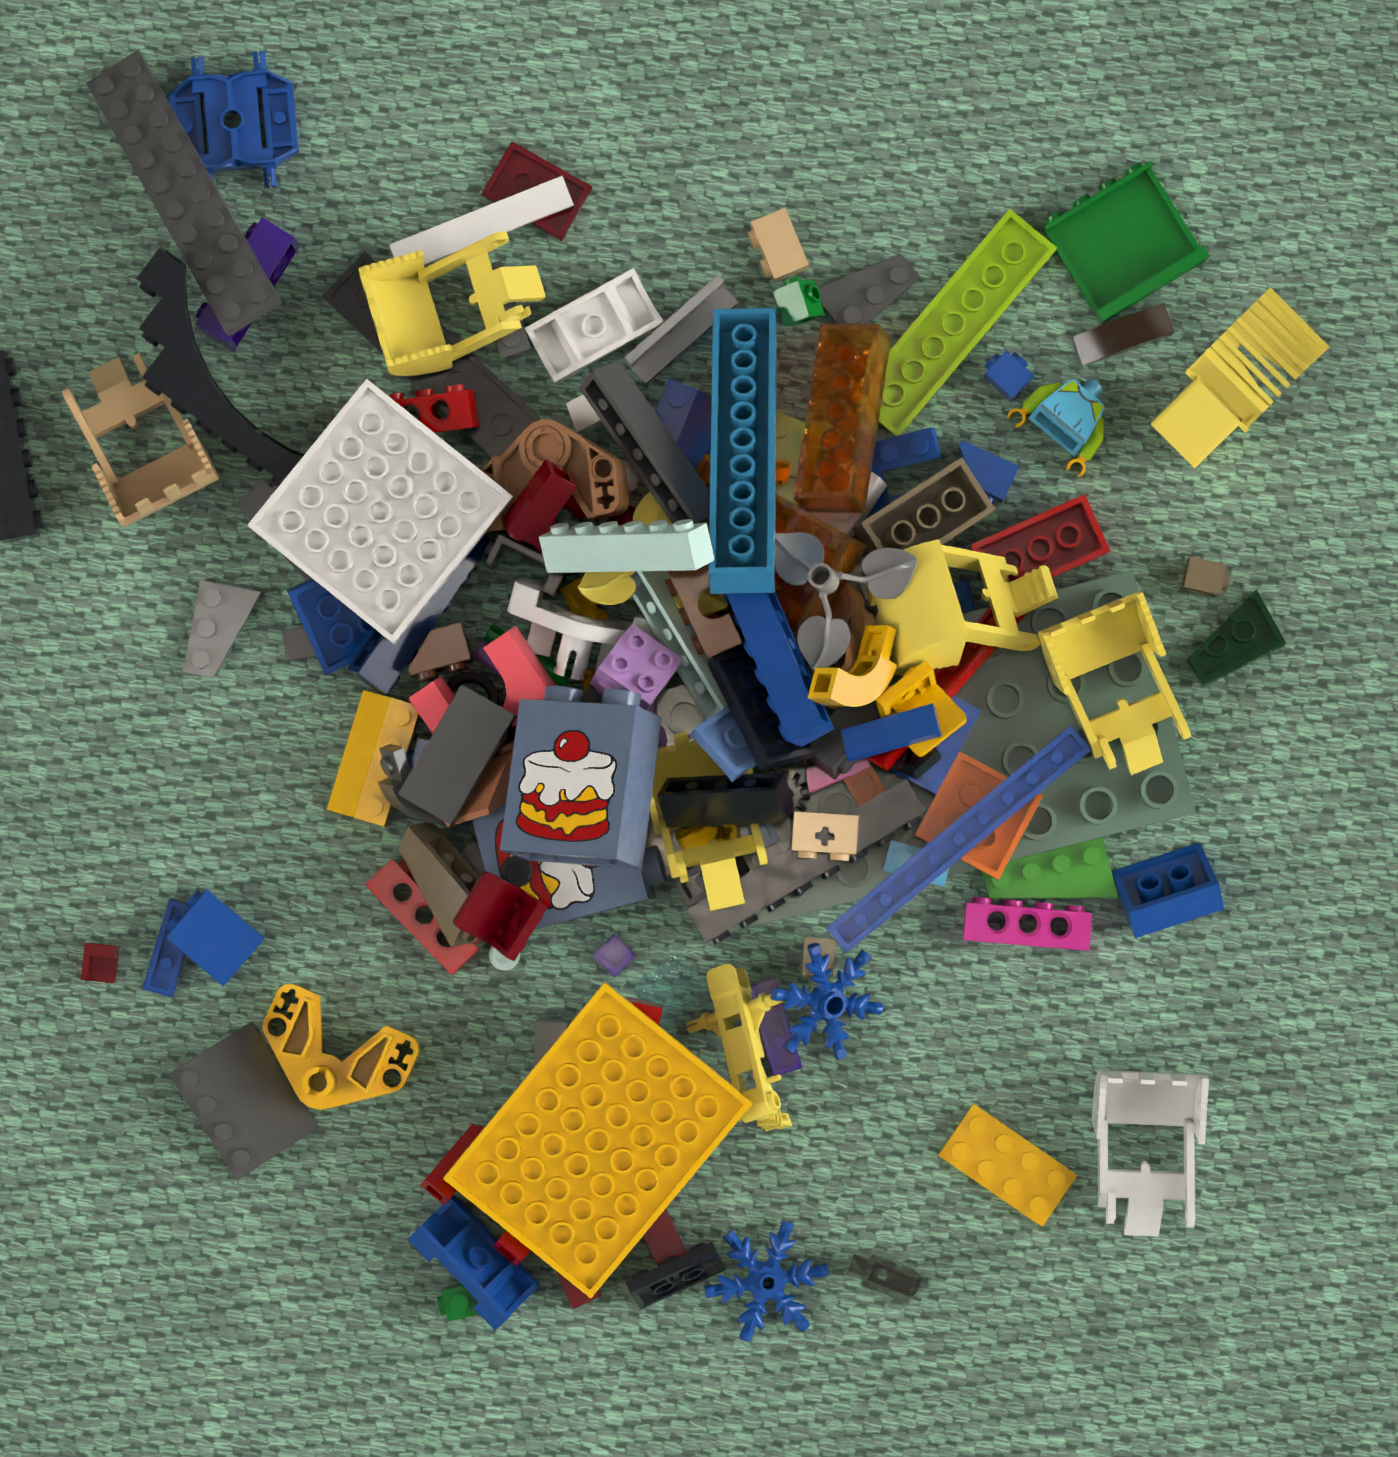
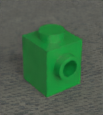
[773,276,825,326]
[437,1283,479,1321]

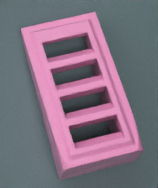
[805,759,870,793]

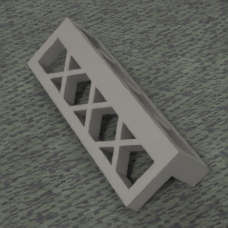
[624,275,738,385]

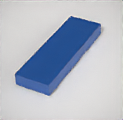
[841,703,942,762]
[142,899,189,998]

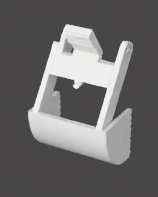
[1092,1070,1209,1237]

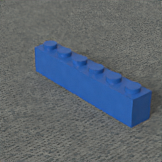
[722,592,834,747]

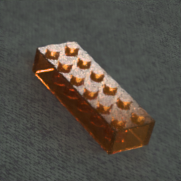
[793,324,891,513]

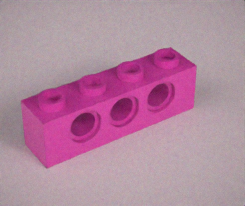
[962,897,1092,951]

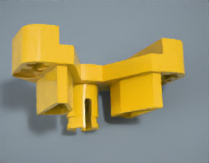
[262,984,420,1110]

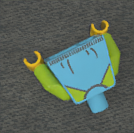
[1007,379,1105,477]

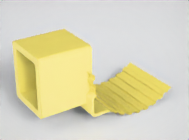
[1151,287,1329,468]

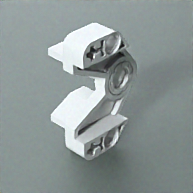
[507,577,659,680]

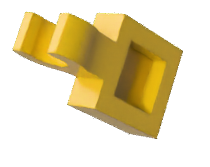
[561,576,610,620]

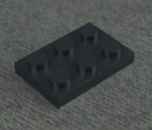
[625,1242,726,1310]

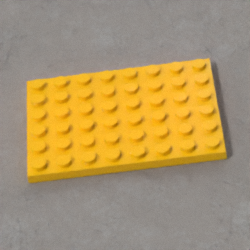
[443,982,753,1298]

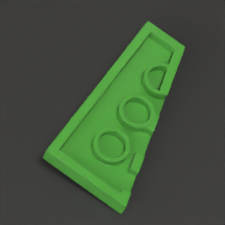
[982,837,1118,899]

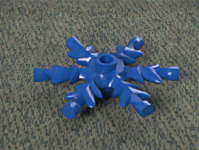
[771,943,883,1060]
[704,1220,829,1342]

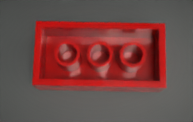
[968,494,1110,582]

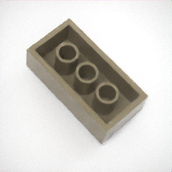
[852,457,996,554]

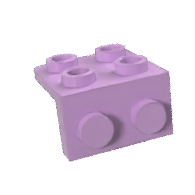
[590,625,682,711]

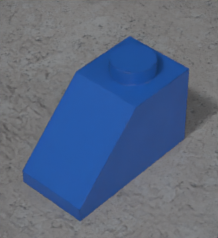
[958,440,1019,505]

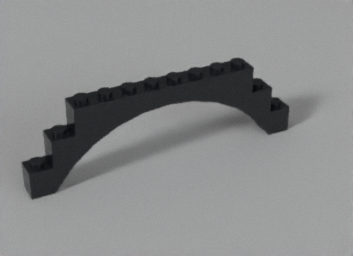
[136,246,305,487]

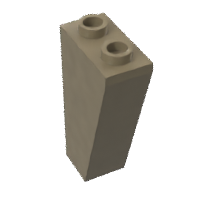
[398,822,480,947]

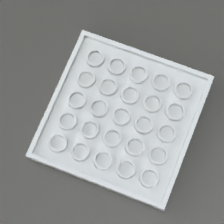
[247,379,514,645]

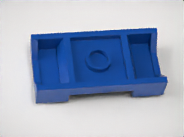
[407,1195,541,1330]

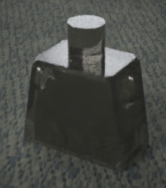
[848,1254,924,1303]

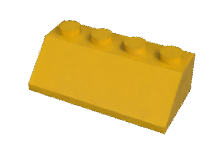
[327,690,421,828]

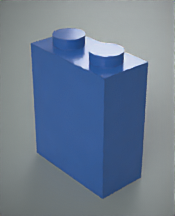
[165,888,265,986]

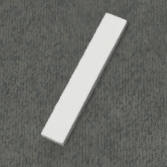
[389,176,574,265]

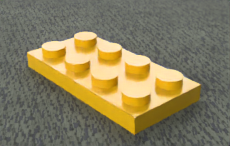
[938,1103,1077,1227]

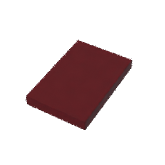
[481,141,593,241]

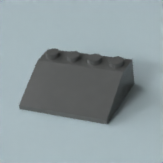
[169,1022,319,1180]

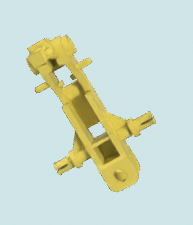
[686,964,792,1131]

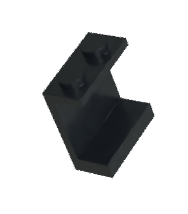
[483,535,569,600]

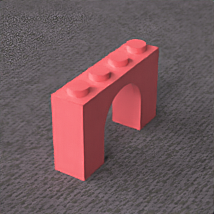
[409,626,556,734]

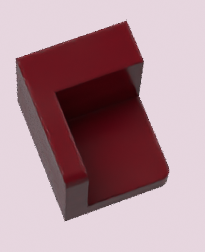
[81,943,120,983]

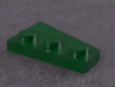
[1188,589,1286,688]

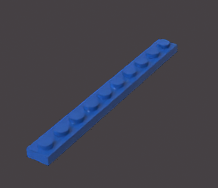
[826,725,1092,953]

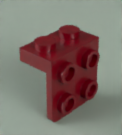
[453,871,548,961]

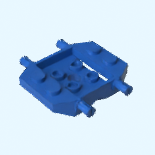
[168,51,299,188]

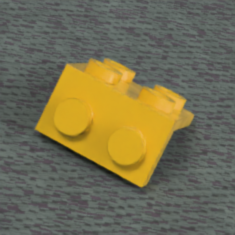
[875,661,967,757]

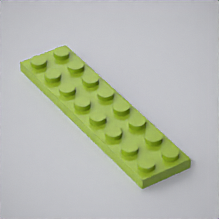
[850,209,1057,437]

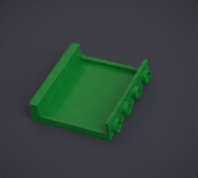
[1042,161,1210,325]

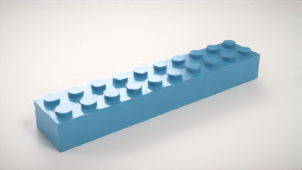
[708,308,777,594]

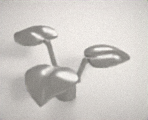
[775,532,917,670]

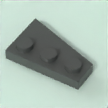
[818,254,920,339]

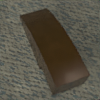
[1072,303,1174,366]

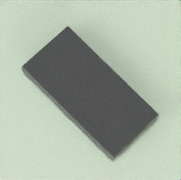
[398,684,517,826]

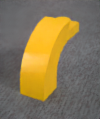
[807,625,897,707]

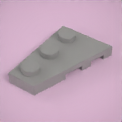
[182,580,263,678]

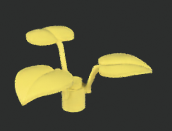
[578,492,729,616]

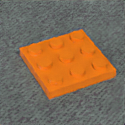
[914,751,1043,880]

